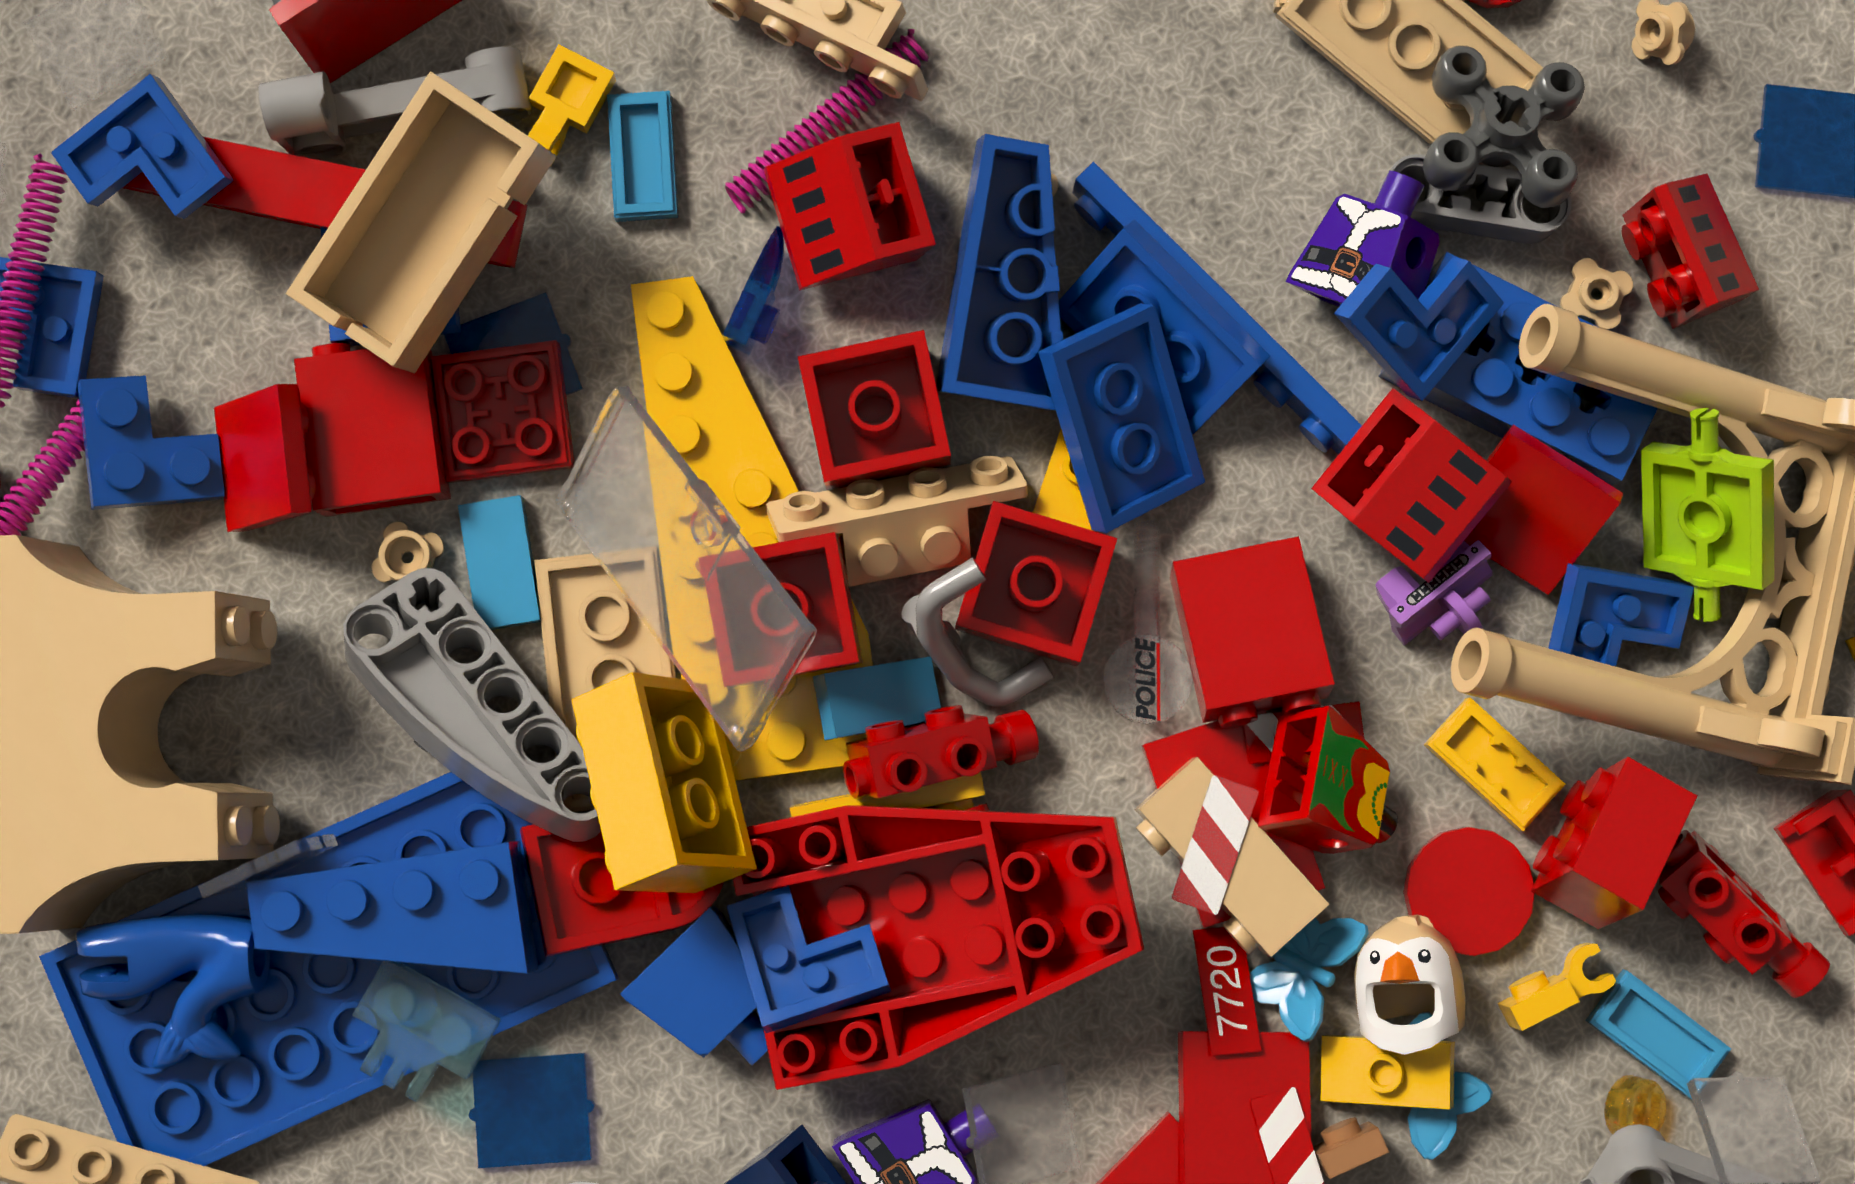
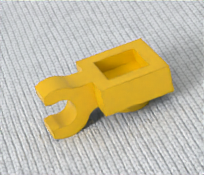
[528,44,616,167]
[1497,943,1616,1031]

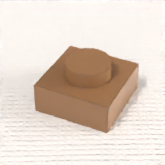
[1313,1117,1389,1179]

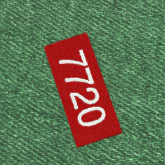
[1192,927,1262,1056]

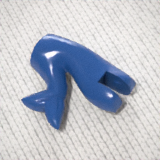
[76,915,270,1069]

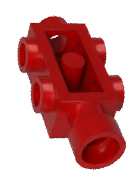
[843,705,1039,799]
[1657,830,1830,998]

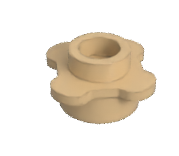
[1632,0,1695,65]
[1560,258,1633,330]
[372,522,444,583]

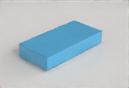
[607,91,679,222]
[458,495,541,630]
[813,656,941,740]
[1585,969,1731,1101]

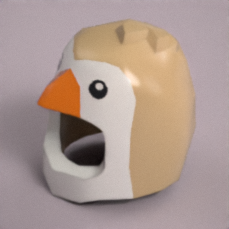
[1354,915,1466,1055]

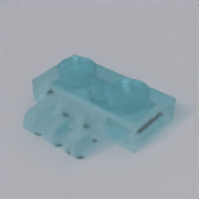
[352,961,502,1103]

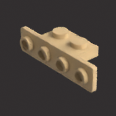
[707,0,928,101]
[766,456,1028,587]
[0,1114,260,1184]

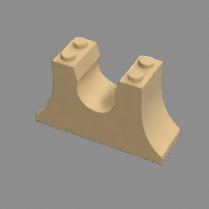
[0,535,280,934]

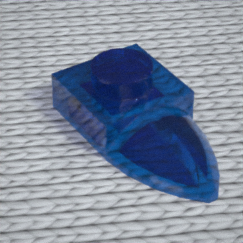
[723,226,784,355]

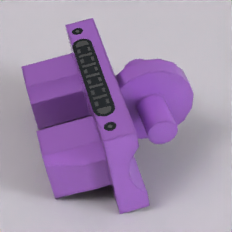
[1375,540,1493,646]

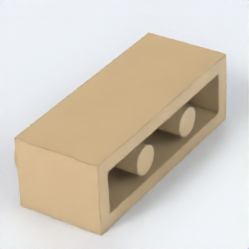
[1134,757,1329,957]

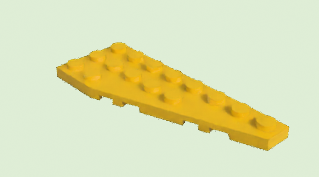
[631,276,873,781]

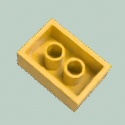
[571,672,757,893]

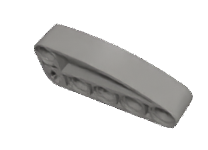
[343,568,601,842]

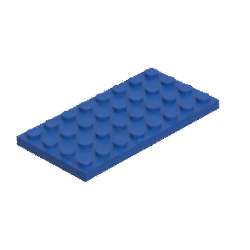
[39,772,619,1166]

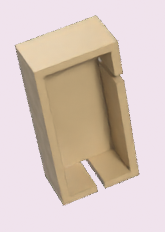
[285,71,557,373]

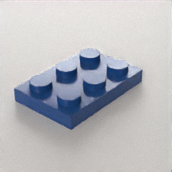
[1059,219,1271,436]
[1038,303,1205,533]

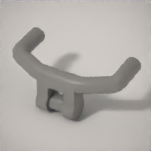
[901,557,1054,707]

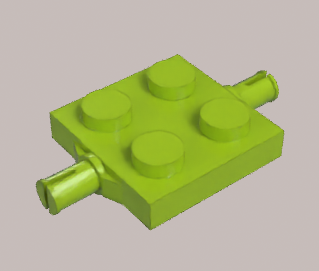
[1641,408,1774,622]

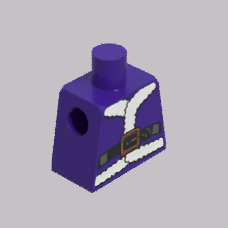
[1286,170,1440,307]
[832,1099,997,1184]

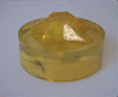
[1604,1075,1666,1135]

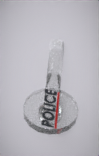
[1103,520,1193,725]

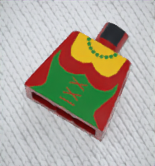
[1258,705,1398,854]

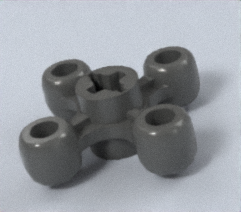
[1423,46,1585,208]

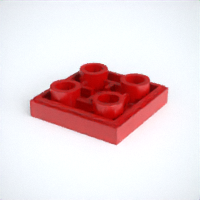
[431,340,575,483]
[214,384,316,532]
[1464,424,1623,595]

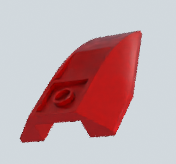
[733,805,1144,1090]

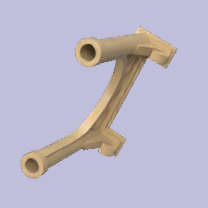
[1451,304,1855,785]

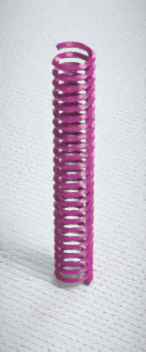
[725,29,929,213]
[0,153,68,408]
[0,400,85,536]

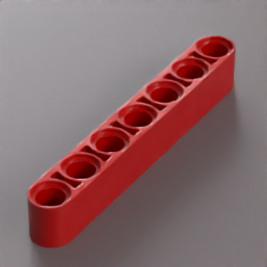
[123,136,528,268]

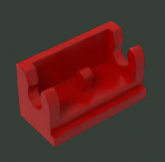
[1774,789,1855,936]

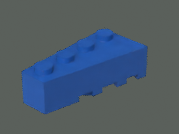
[936,134,1063,411]
[246,841,538,974]

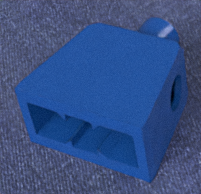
[620,905,768,1066]

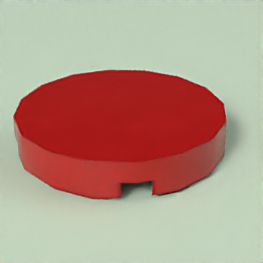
[1403,827,1535,956]

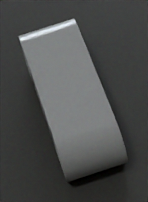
[1378,154,1571,244]

